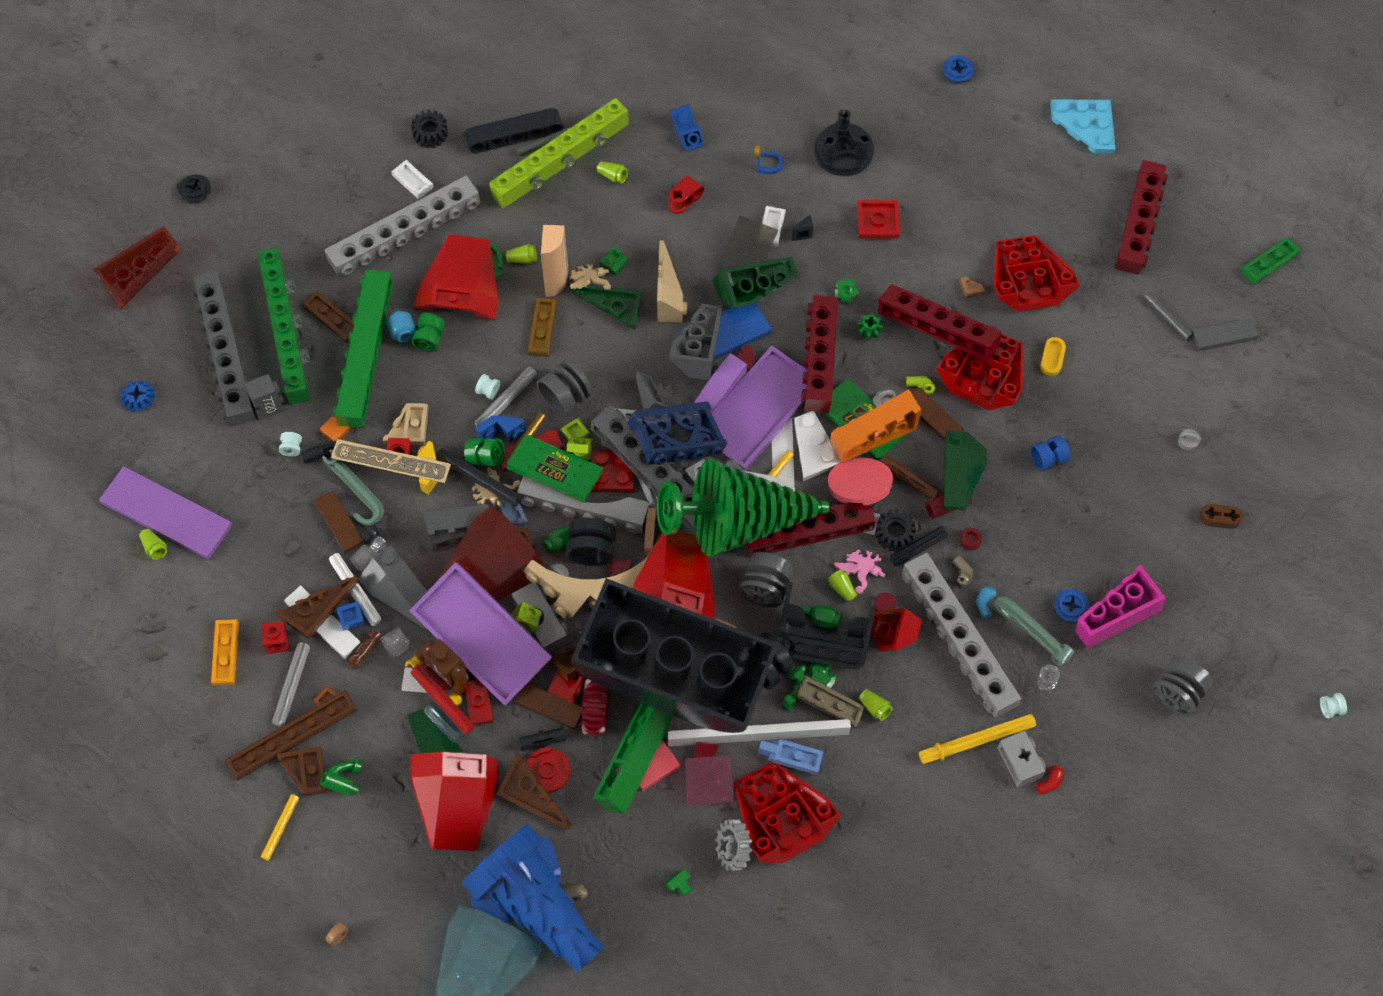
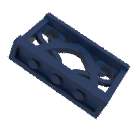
[627,401,728,465]

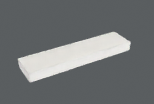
[284,585,361,660]

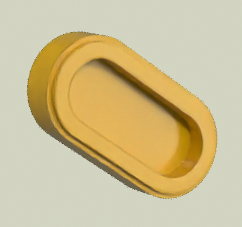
[1040,337,1066,377]

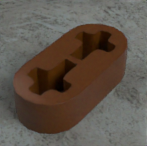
[1199,504,1243,529]

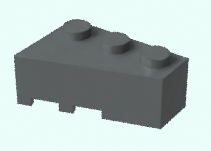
[423,504,496,553]

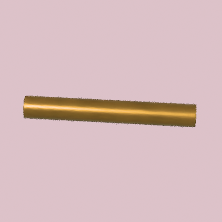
[504,413,546,465]

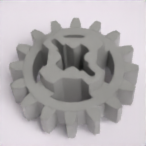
[715,819,752,871]

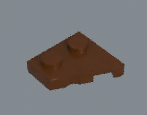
[277,746,327,796]

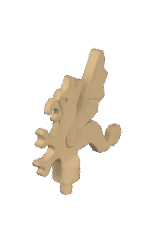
[570,264,611,290]
[472,467,521,507]

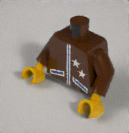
[405,639,470,706]

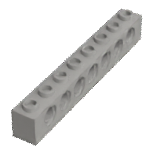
[324,175,480,278]
[902,553,1021,718]

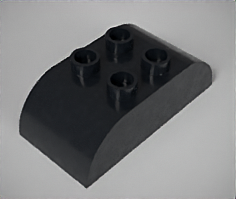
[571,578,779,733]

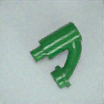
[320,757,362,795]

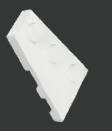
[794,411,841,482]

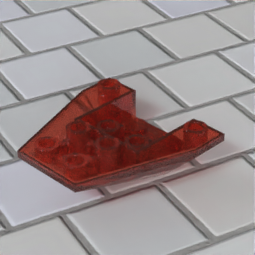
[439,505,546,601]

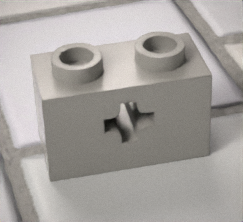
[998,731,1046,788]

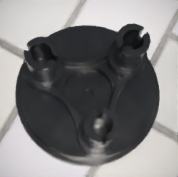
[814,109,874,176]

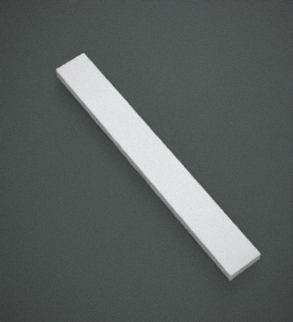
[668,719,851,747]

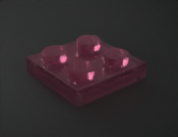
[684,756,734,806]

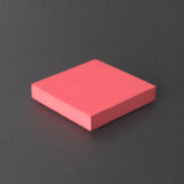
[639,740,680,792]

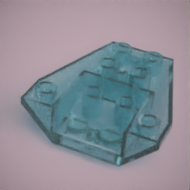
[435,905,543,996]

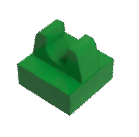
[599,248,628,276]
[663,869,691,896]

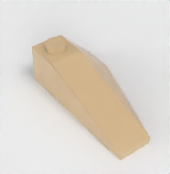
[657,241,687,322]

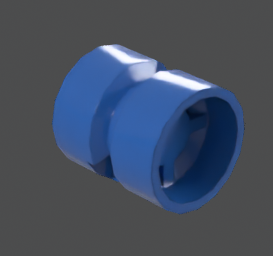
[1031,435,1070,471]

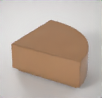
[959,277,985,299]

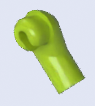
[906,376,935,395]

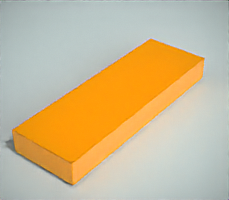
[211,619,239,685]

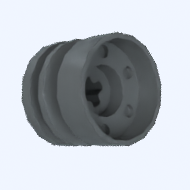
[537,359,593,416]
[739,552,794,607]
[1151,656,1213,716]

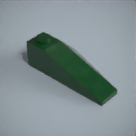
[712,256,799,309]
[943,430,987,511]

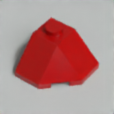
[870,608,922,652]

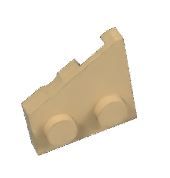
[383,403,429,445]

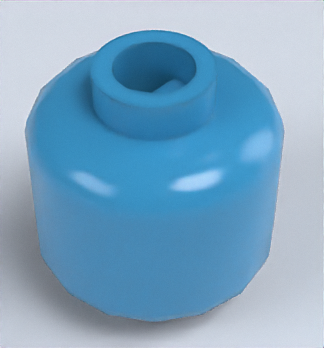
[386,311,416,343]

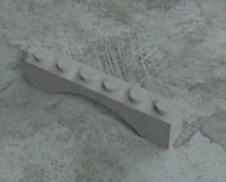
[517,476,650,534]

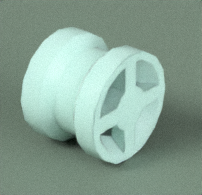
[475,374,500,400]
[279,432,302,457]
[1320,693,1347,719]

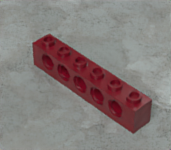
[1115,160,1168,275]
[878,284,1002,361]
[801,295,838,413]
[744,502,876,558]

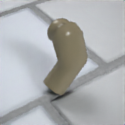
[952,556,973,587]

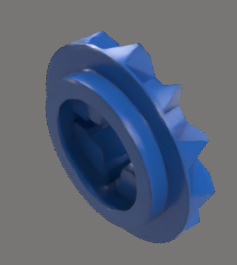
[943,56,974,83]
[120,380,155,412]
[1054,589,1090,623]

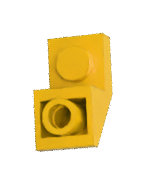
[417,441,438,495]

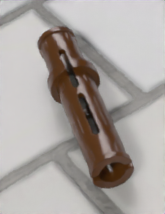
[881,455,941,499]

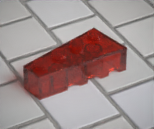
[94,226,179,310]

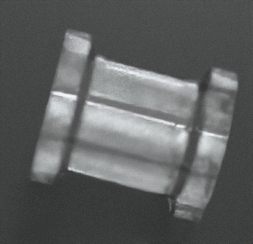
[1037,665,1060,691]

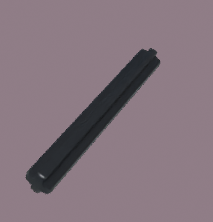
[436,448,522,506]

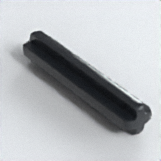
[890,526,948,566]

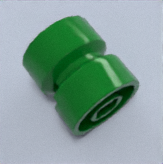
[411,313,445,352]
[464,437,505,466]

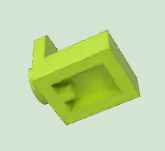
[567,437,593,460]

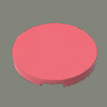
[828,458,893,505]

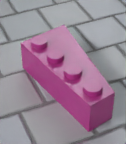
[1075,564,1166,649]

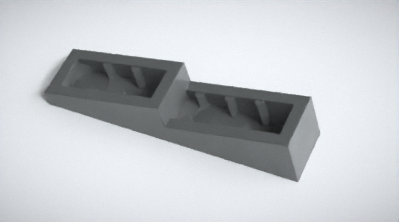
[635,371,675,449]

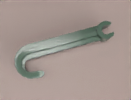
[323,450,384,526]
[994,597,1074,667]

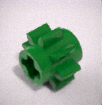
[857,313,883,341]

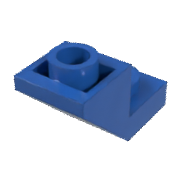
[670,104,704,151]
[475,415,526,442]

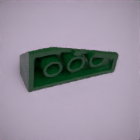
[407,707,465,754]

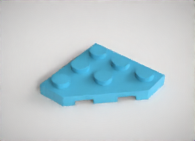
[1050,100,1115,154]

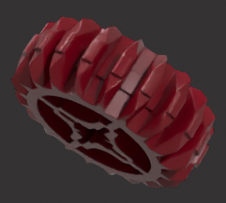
[582,679,610,737]

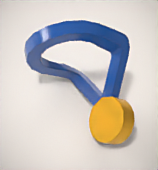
[755,145,783,174]

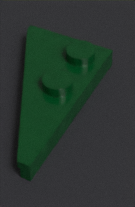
[569,282,641,330]

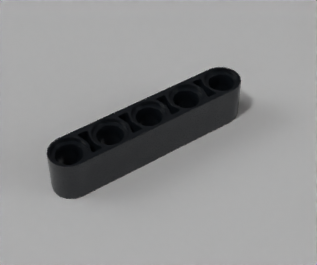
[465,108,564,153]

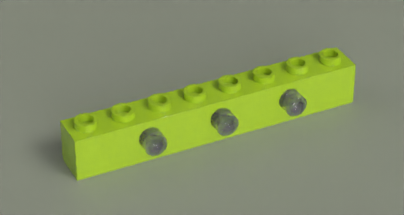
[489,98,629,209]

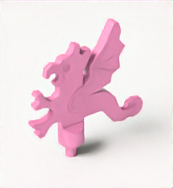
[834,550,885,594]

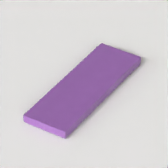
[99,466,233,560]

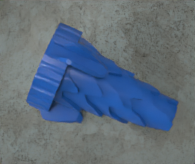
[462,823,604,972]

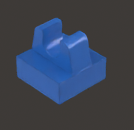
[336,601,365,631]

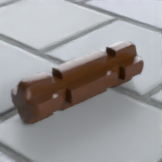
[348,629,382,669]

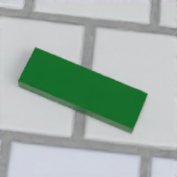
[1240,237,1301,285]

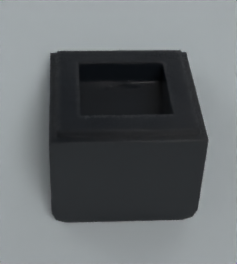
[792,215,813,241]

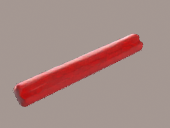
[410,665,475,735]

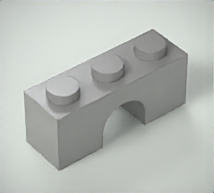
[512,583,569,652]

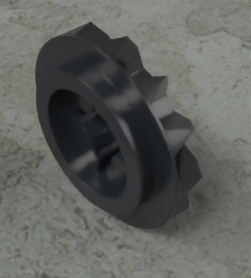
[178,174,211,203]

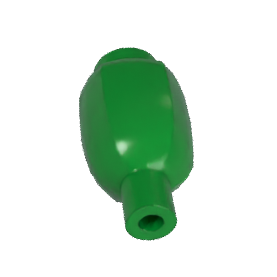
[543,527,569,553]
[802,605,842,628]

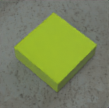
[561,418,590,441]

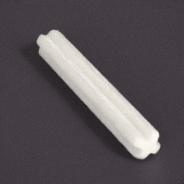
[329,553,382,626]

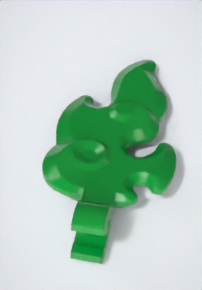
[782,662,836,711]

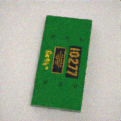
[823,379,908,461]
[506,434,603,503]

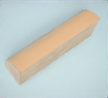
[541,225,568,297]

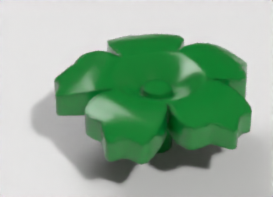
[834,278,859,304]

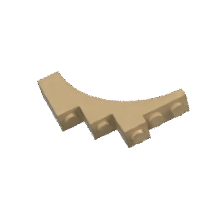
[523,554,650,619]

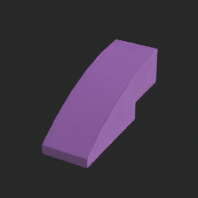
[695,353,747,414]

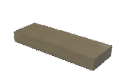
[795,676,865,728]

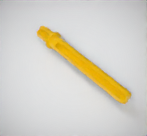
[919,714,1036,764]

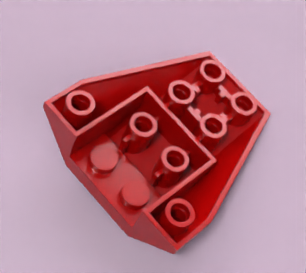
[414,234,499,321]
[993,235,1080,312]
[937,334,1023,411]
[633,531,715,619]
[410,752,499,851]
[734,762,840,863]

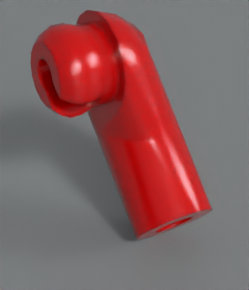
[1036,765,1064,795]

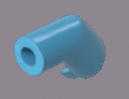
[976,586,996,619]

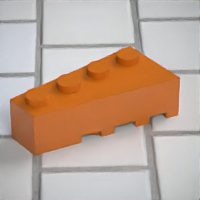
[830,389,921,463]

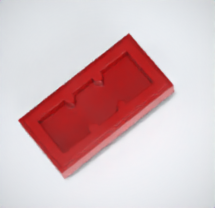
[465,680,494,726]

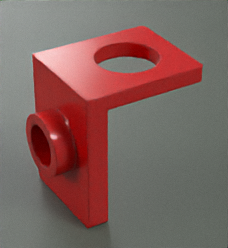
[547,673,584,704]

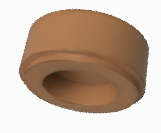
[325,922,348,946]

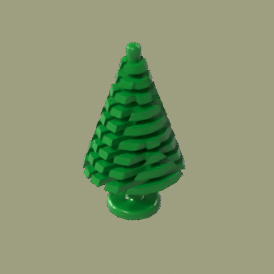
[657,459,829,557]

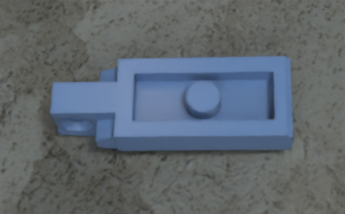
[758,739,824,775]

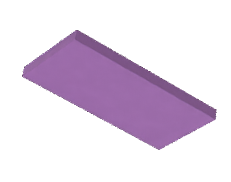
[700,346,817,471]
[409,562,553,706]

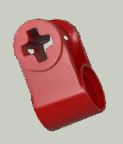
[668,175,705,214]

